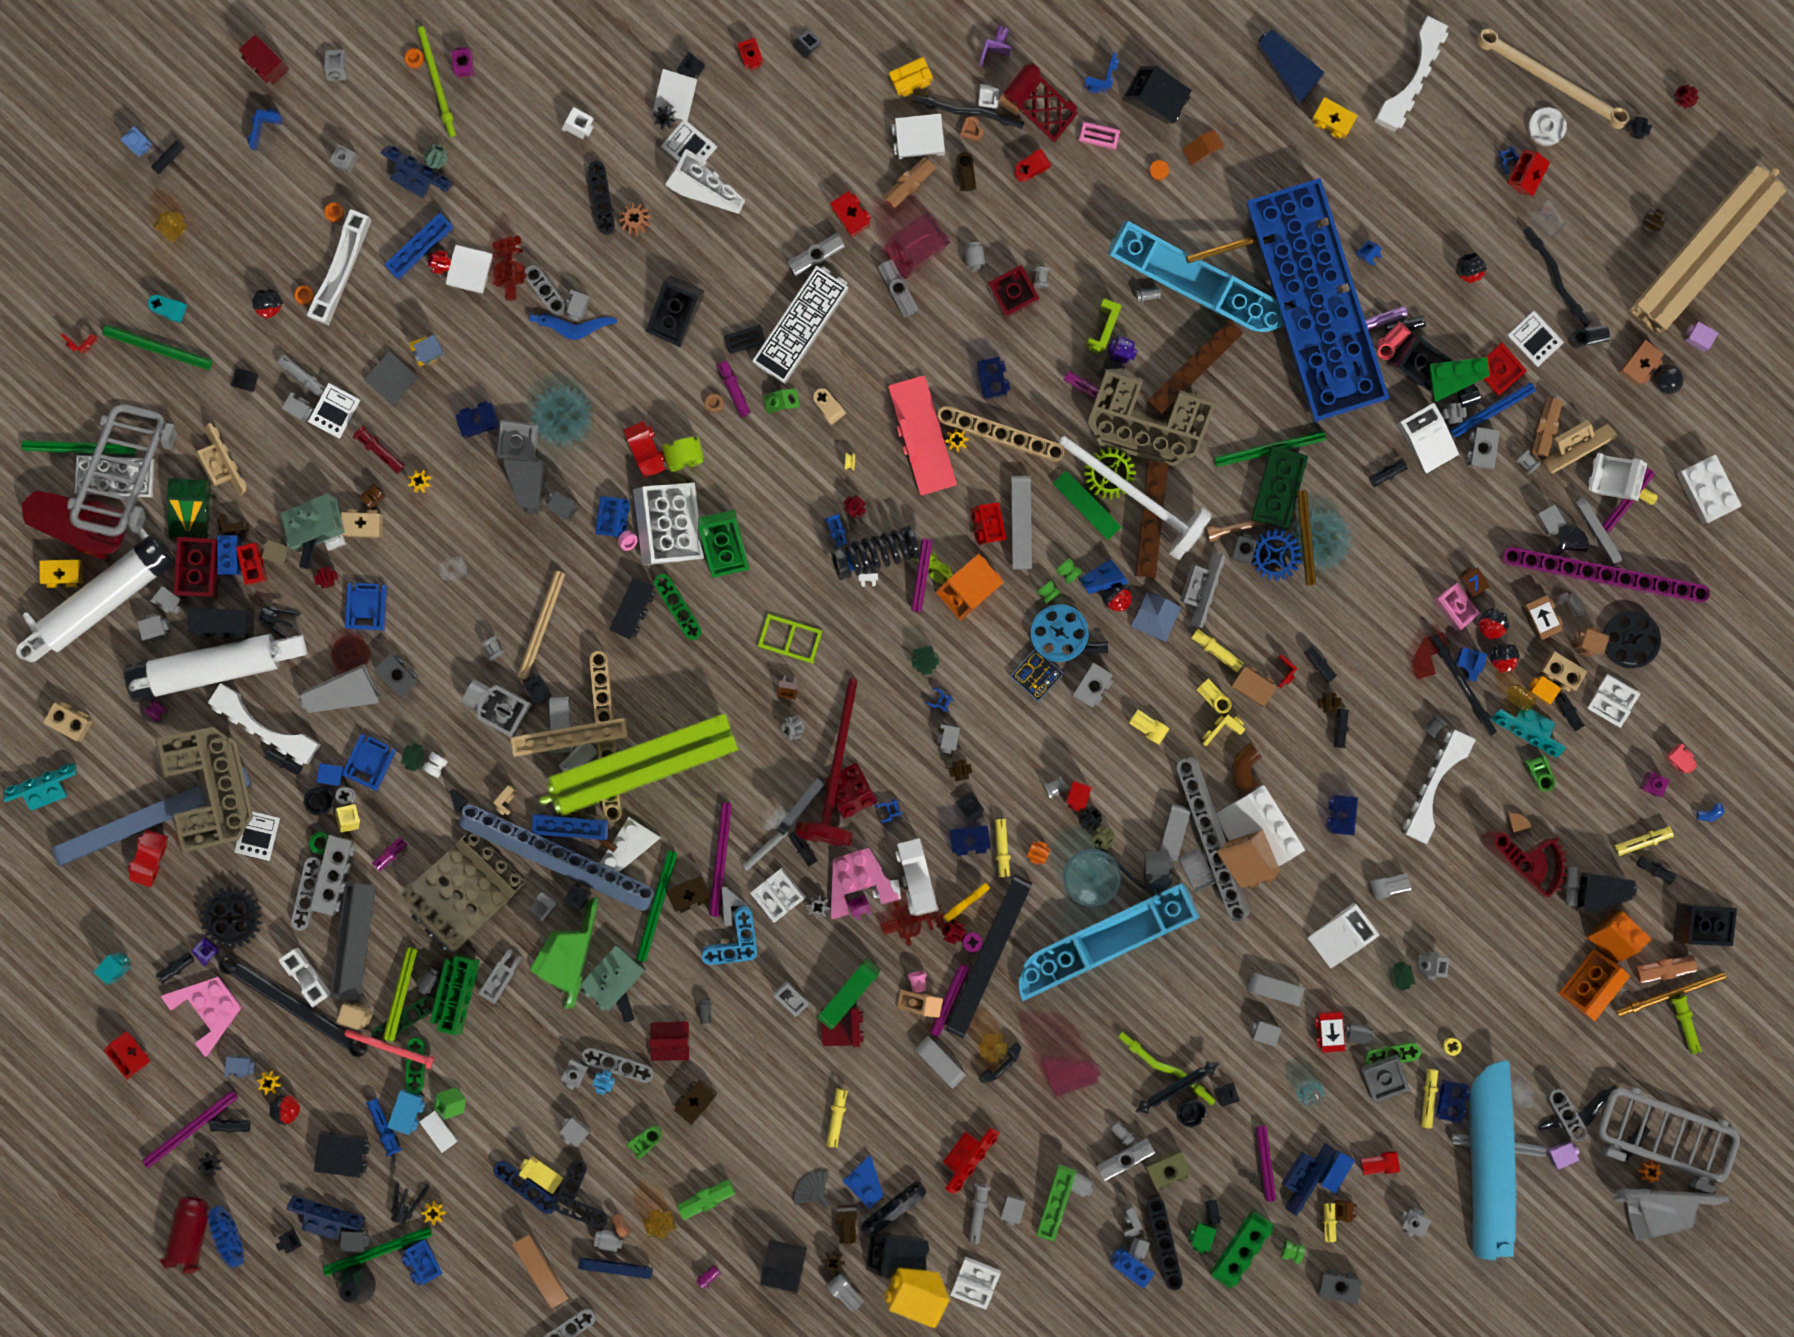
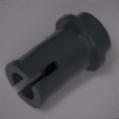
[1205,1200,1222,1225]

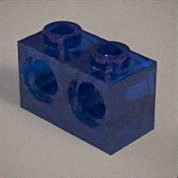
[977,357,1010,401]
[1435,1079,1470,1123]

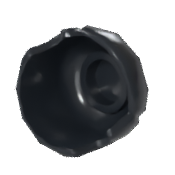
[1654,364,1684,395]
[303,787,334,816]
[1176,1098,1207,1128]

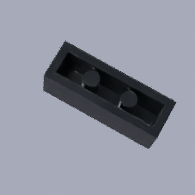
[609,578,656,640]

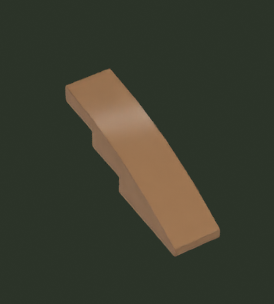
[512,1234,569,1308]

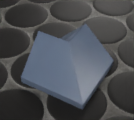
[1131,592,1181,642]

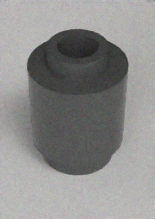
[415,965,442,995]
[1344,1022,1373,1045]

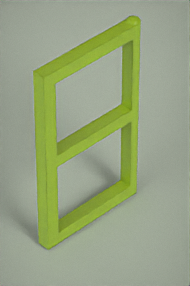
[757,614,823,664]

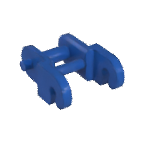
[1498,145,1520,174]
[925,687,954,712]
[875,799,903,823]

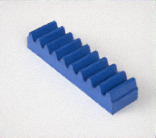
[384,213,454,280]
[532,814,608,840]

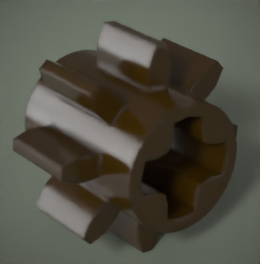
[1642,208,1667,233]
[1318,693,1342,713]
[949,760,973,781]
[821,1249,845,1275]

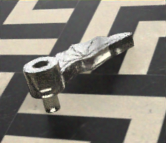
[1238,1168,1263,1192]

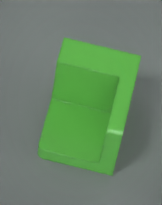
[434,1087,466,1120]

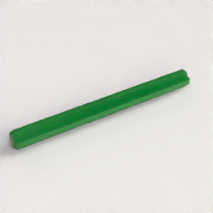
[102,325,213,370]
[1214,431,1326,467]
[21,440,136,455]
[636,850,677,962]
[323,1226,433,1276]

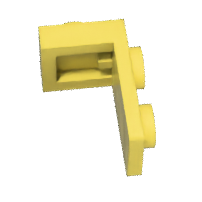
[1202,714,1245,746]
[519,1156,563,1193]

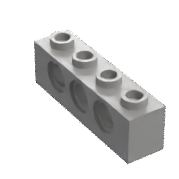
[310,835,356,916]

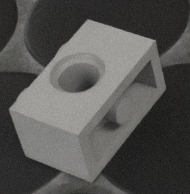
[1466,427,1500,470]
[1072,663,1114,708]

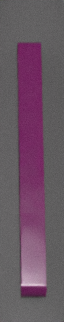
[1501,547,1710,603]

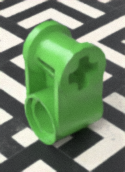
[1525,754,1555,792]
[626,1125,663,1160]

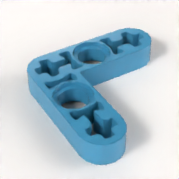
[702,906,757,965]

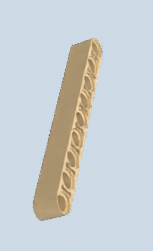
[590,651,622,822]

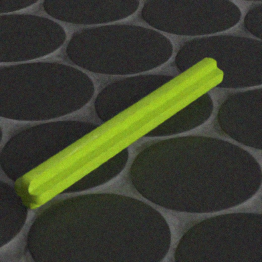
[383,947,417,1042]

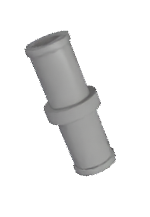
[1564,867,1580,906]

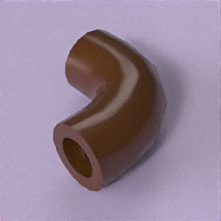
[1232,742,1262,796]

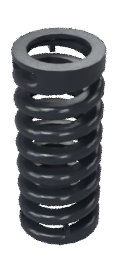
[830,526,919,581]

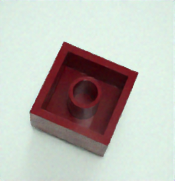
[239,34,289,85]
[987,264,1040,319]

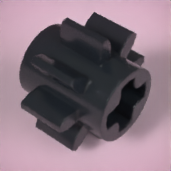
[653,105,678,129]
[1626,116,1652,139]
[1078,806,1102,830]
[198,1152,223,1176]

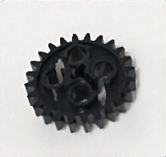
[199,886,264,949]

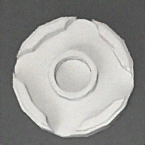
[1528,107,1566,146]

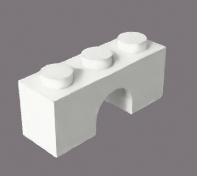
[278,947,331,1007]

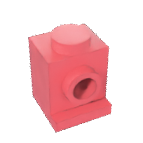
[1665,744,1697,773]

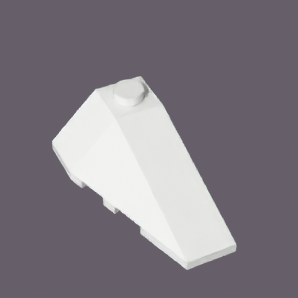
[665,149,745,214]

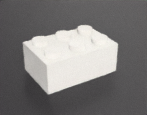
[1676,455,1742,525]

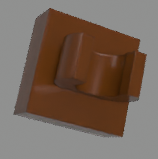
[777,676,798,700]
[1335,1200,1357,1222]

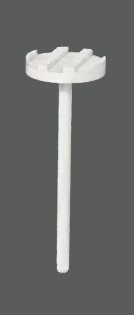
[1059,436,1212,560]

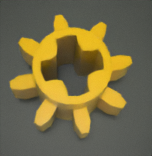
[945,428,969,453]
[408,470,432,493]
[257,1071,282,1095]
[421,1200,447,1225]

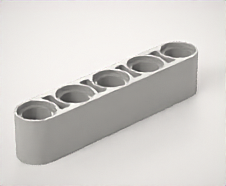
[1011,476,1032,570]

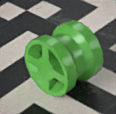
[1037,580,1061,603]

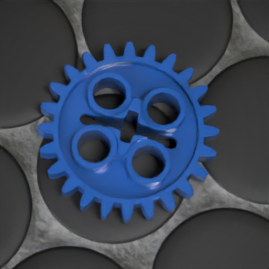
[208,1205,245,1268]

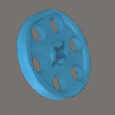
[1031,604,1089,662]

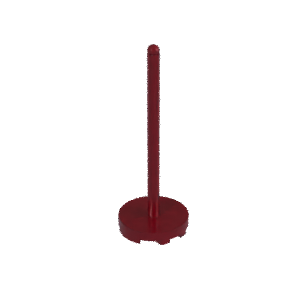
[795,678,858,846]

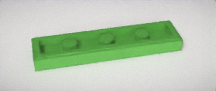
[1036,1164,1077,1242]

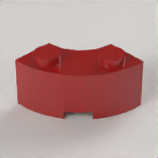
[623,421,666,479]
[128,829,168,888]

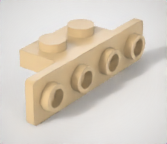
[1542,420,1618,474]
[195,423,246,496]

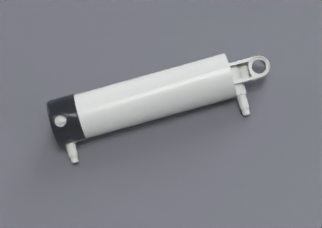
[16,528,176,662]
[124,634,308,702]

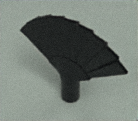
[1551,525,1589,556]

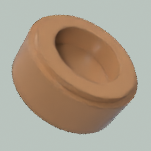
[704,393,724,413]

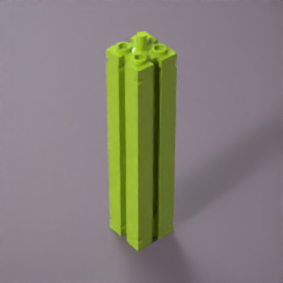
[539,714,738,814]

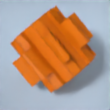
[1026,841,1050,865]
[1637,1159,1663,1184]

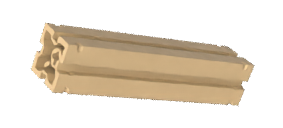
[1628,165,1787,335]

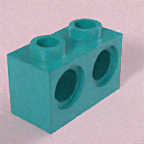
[93,952,132,985]

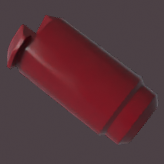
[160,1196,209,1274]

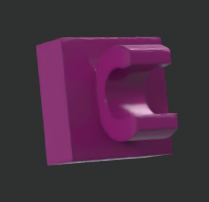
[847,894,871,920]

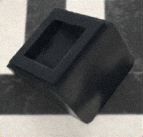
[793,29,822,59]
[231,368,258,392]
[449,789,468,812]

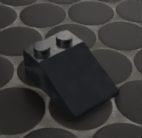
[645,275,705,347]
[1386,333,1453,393]
[1673,903,1737,946]

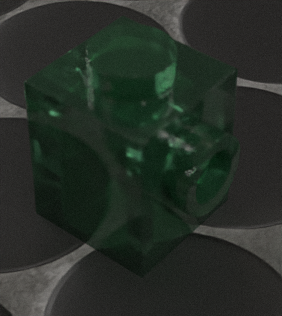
[911,646,939,675]
[401,742,428,772]
[1389,961,1415,991]

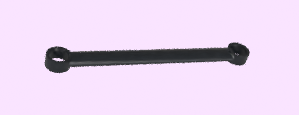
[218,955,368,1057]

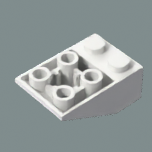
[1397,403,1459,474]
[1308,903,1379,968]

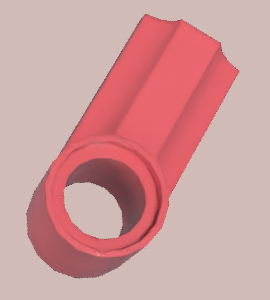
[1376,322,1411,360]

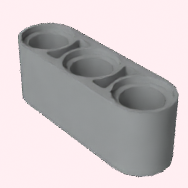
[524,265,566,316]
[549,697,572,753]
[1158,803,1191,862]
[1247,972,1305,1007]
[914,1035,967,1089]
[1548,1088,1587,1141]

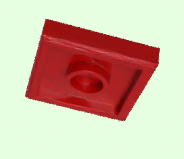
[1483,342,1527,397]

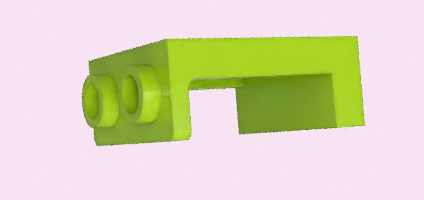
[1085,298,1122,354]

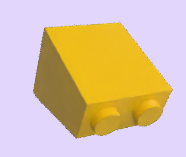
[884,1268,950,1328]

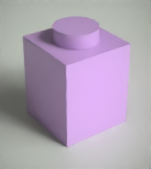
[1684,322,1718,352]
[1546,1140,1580,1170]

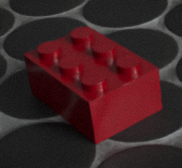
[174,537,219,598]

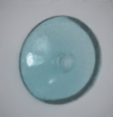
[1063,849,1121,907]

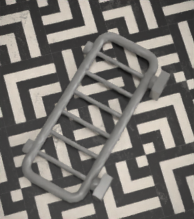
[68,404,177,536]
[1598,1086,1740,1194]

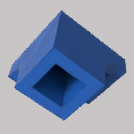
[1455,647,1487,682]

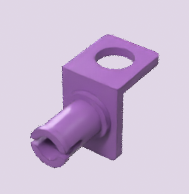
[979,26,1011,66]

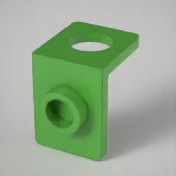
[764,389,800,414]

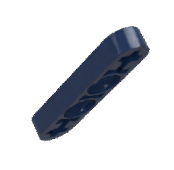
[493,1160,555,1214]
[577,1257,653,1279]

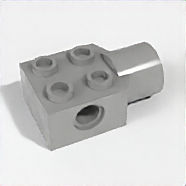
[461,679,532,737]

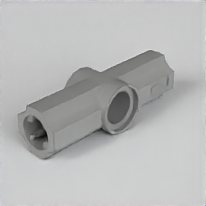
[787,233,845,276]
[878,259,919,318]
[1096,1138,1155,1181]

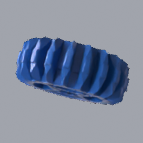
[1252,529,1303,581]

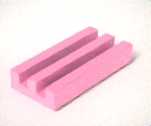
[1079,121,1120,150]

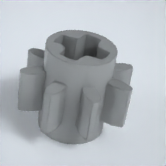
[1442,403,1467,424]
[781,716,805,741]
[806,895,830,919]

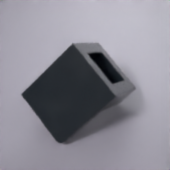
[676,51,705,79]

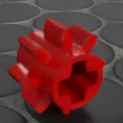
[428,250,451,274]

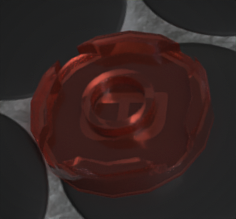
[331,635,370,673]

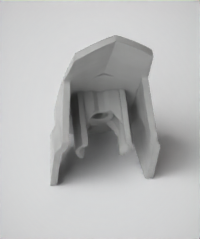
[1613,1189,1729,1241]

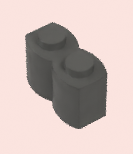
[1144,851,1173,890]

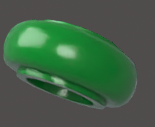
[309,831,329,855]

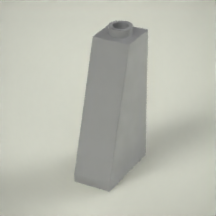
[299,664,382,713]

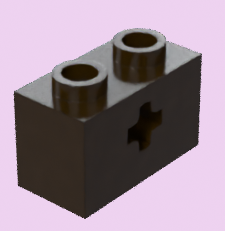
[666,875,711,913]
[674,1079,717,1125]

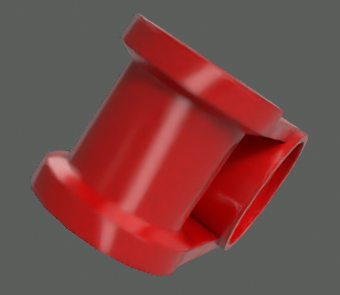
[1014,149,1052,182]

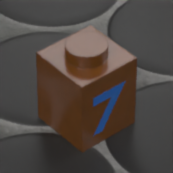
[1458,567,1490,598]

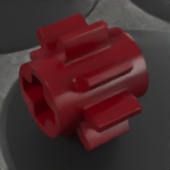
[1674,84,1699,109]
[843,495,866,518]
[313,567,338,589]
[942,919,966,945]

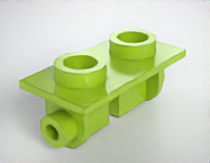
[915,551,953,585]

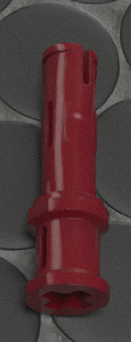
[352,425,405,474]

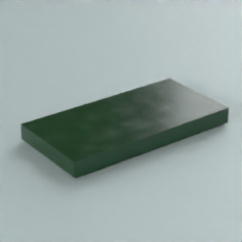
[1250,446,1308,530]

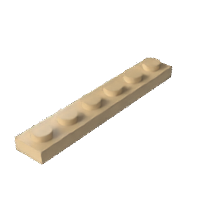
[511,718,628,757]

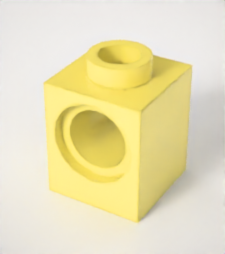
[335,804,360,833]

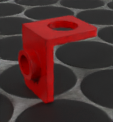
[60,333,98,354]
[1277,654,1298,689]

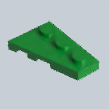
[1429,357,1490,403]

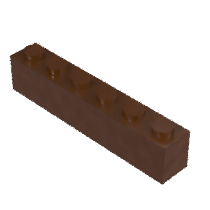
[1146,319,1243,416]
[1135,461,1168,579]

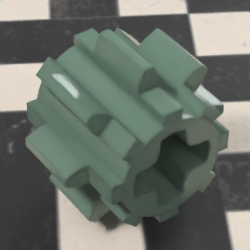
[423,144,448,169]

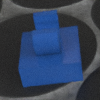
[1356,240,1382,266]

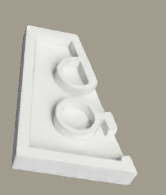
[599,817,662,872]

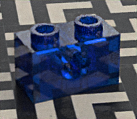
[455,401,500,439]
[1326,795,1358,836]
[950,825,991,856]

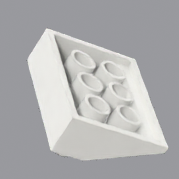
[633,483,704,566]
[1216,785,1305,866]

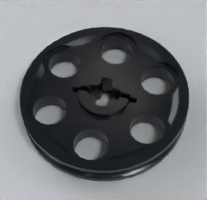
[1603,611,1661,668]

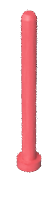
[344,1029,435,1069]

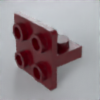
[649,1021,689,1061]

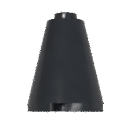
[337,1265,376,1305]

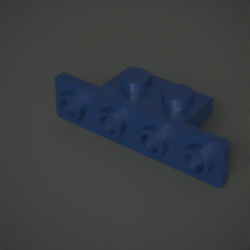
[381,145,454,198]
[1281,1143,1337,1216]
[287,1195,366,1241]

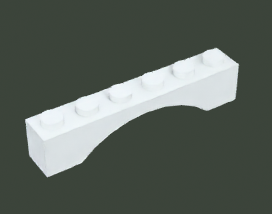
[1374,16,1449,132]
[307,209,372,326]
[208,683,321,765]
[1403,730,1476,844]

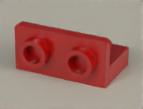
[970,502,1006,545]

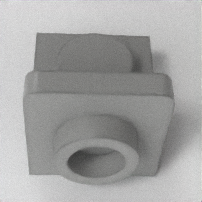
[324,50,347,81]
[1123,1205,1143,1237]

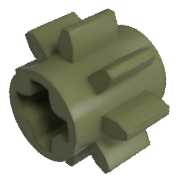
[1091,825,1115,850]

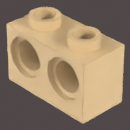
[1539,652,1588,693]
[43,701,93,741]
[336,1001,372,1030]

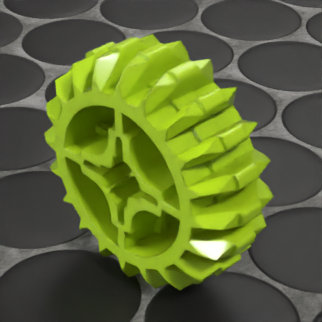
[1084,448,1136,500]

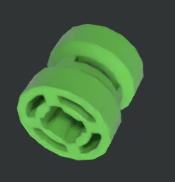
[1056,558,1082,585]
[1281,1240,1305,1265]

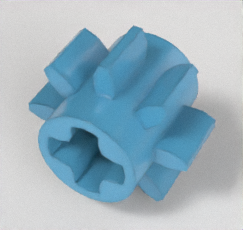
[592,1070,615,1095]

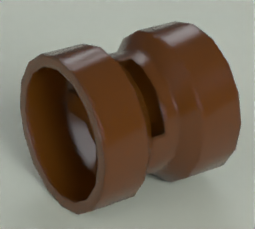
[359,483,386,510]

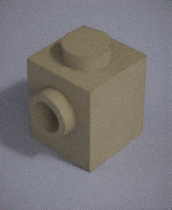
[261,538,293,566]

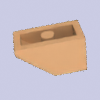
[897,989,943,1018]

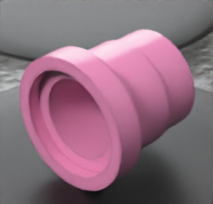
[907,971,927,993]

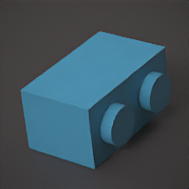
[387,1089,426,1135]

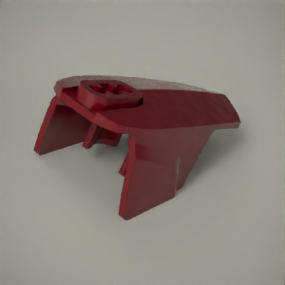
[22,490,126,562]

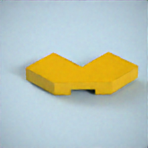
[944,883,990,922]

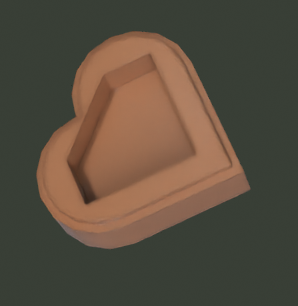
[959,116,983,141]
[612,1214,631,1237]

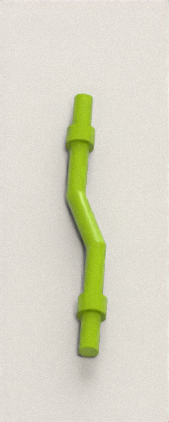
[1118,1031,1216,1106]

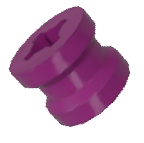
[143,699,168,722]
[963,932,982,952]

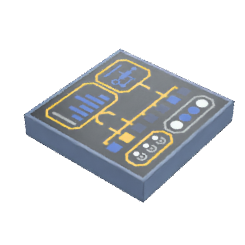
[1010,649,1064,702]

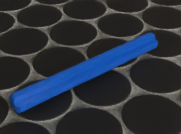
[1450,383,1536,438]

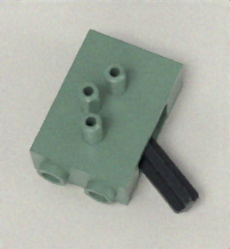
[281,494,345,569]
[580,944,646,1023]

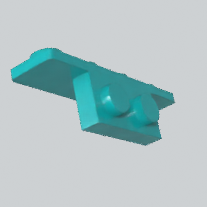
[1491,704,1566,758]
[3,763,77,811]

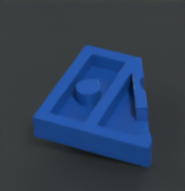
[1079,559,1128,594]
[843,1155,883,1209]

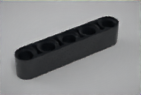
[1146,1195,1183,1290]

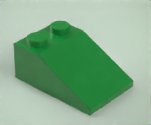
[698,509,750,578]

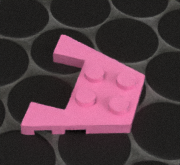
[831,848,899,919]
[161,976,242,1057]

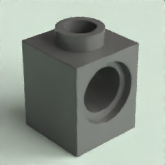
[1231,534,1257,564]
[340,1229,370,1252]

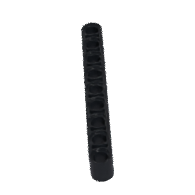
[946,874,1033,1038]

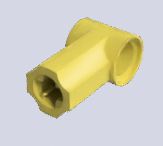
[1196,678,1231,714]
[1129,710,1169,745]

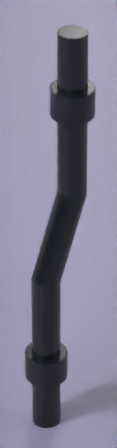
[911,93,1025,129]
[1523,226,1591,327]
[1431,634,1497,735]

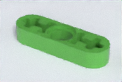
[1365,1042,1421,1064]

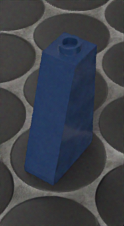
[1257,29,1325,106]

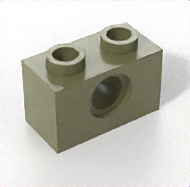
[1145,1150,1191,1190]

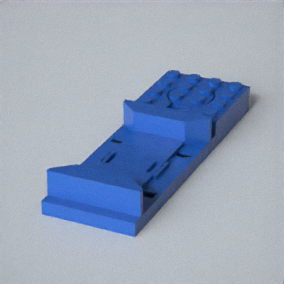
[1246,178,1389,423]

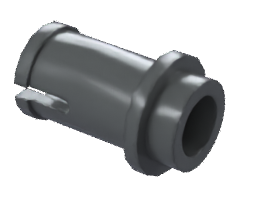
[697,999,712,1024]

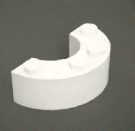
[896,838,938,916]

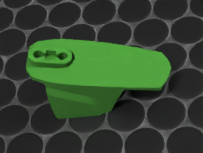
[530,897,599,1009]

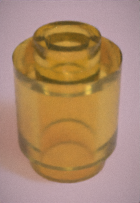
[1507,684,1536,710]

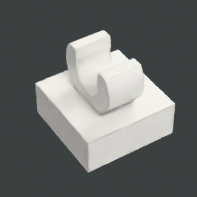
[324,535,347,551]
[859,565,878,587]

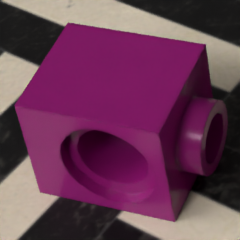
[451,47,475,78]
[1639,772,1670,798]

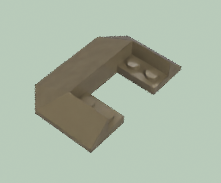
[1088,368,1216,467]
[156,727,253,853]

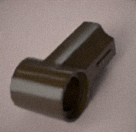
[956,152,977,192]
[837,1205,857,1244]

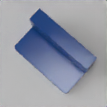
[1318,1150,1355,1194]

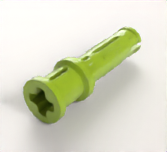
[1670,995,1702,1054]

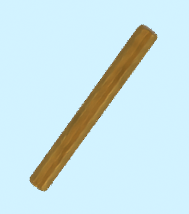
[1297,490,1316,586]

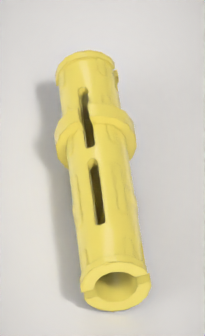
[1191,628,1244,672]
[994,819,1011,877]
[1614,826,1674,857]
[1420,1069,1439,1128]
[826,1088,848,1148]

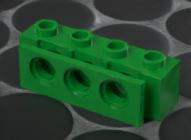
[430,955,480,1036]
[1210,1209,1273,1289]

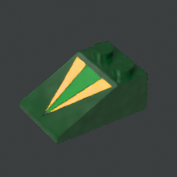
[167,478,211,539]

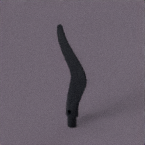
[1098,848,1167,901]
[1538,1085,1617,1130]

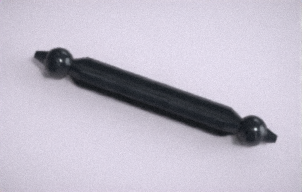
[1136,1061,1219,1114]

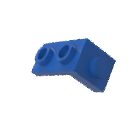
[1084,52,1119,93]
[248,109,283,151]
[1110,1246,1154,1288]

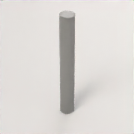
[742,831,790,871]

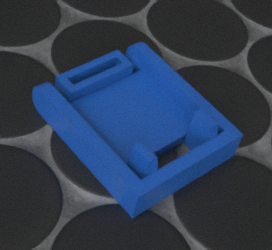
[345,583,387,631]
[342,733,397,791]

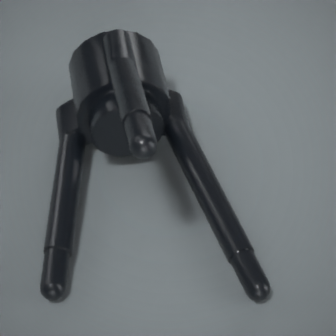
[259,605,301,638]
[391,1183,430,1224]

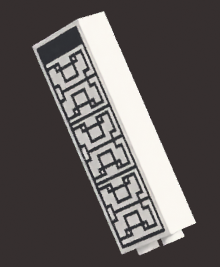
[752,266,849,385]

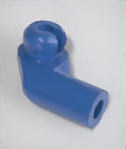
[1696,803,1725,822]

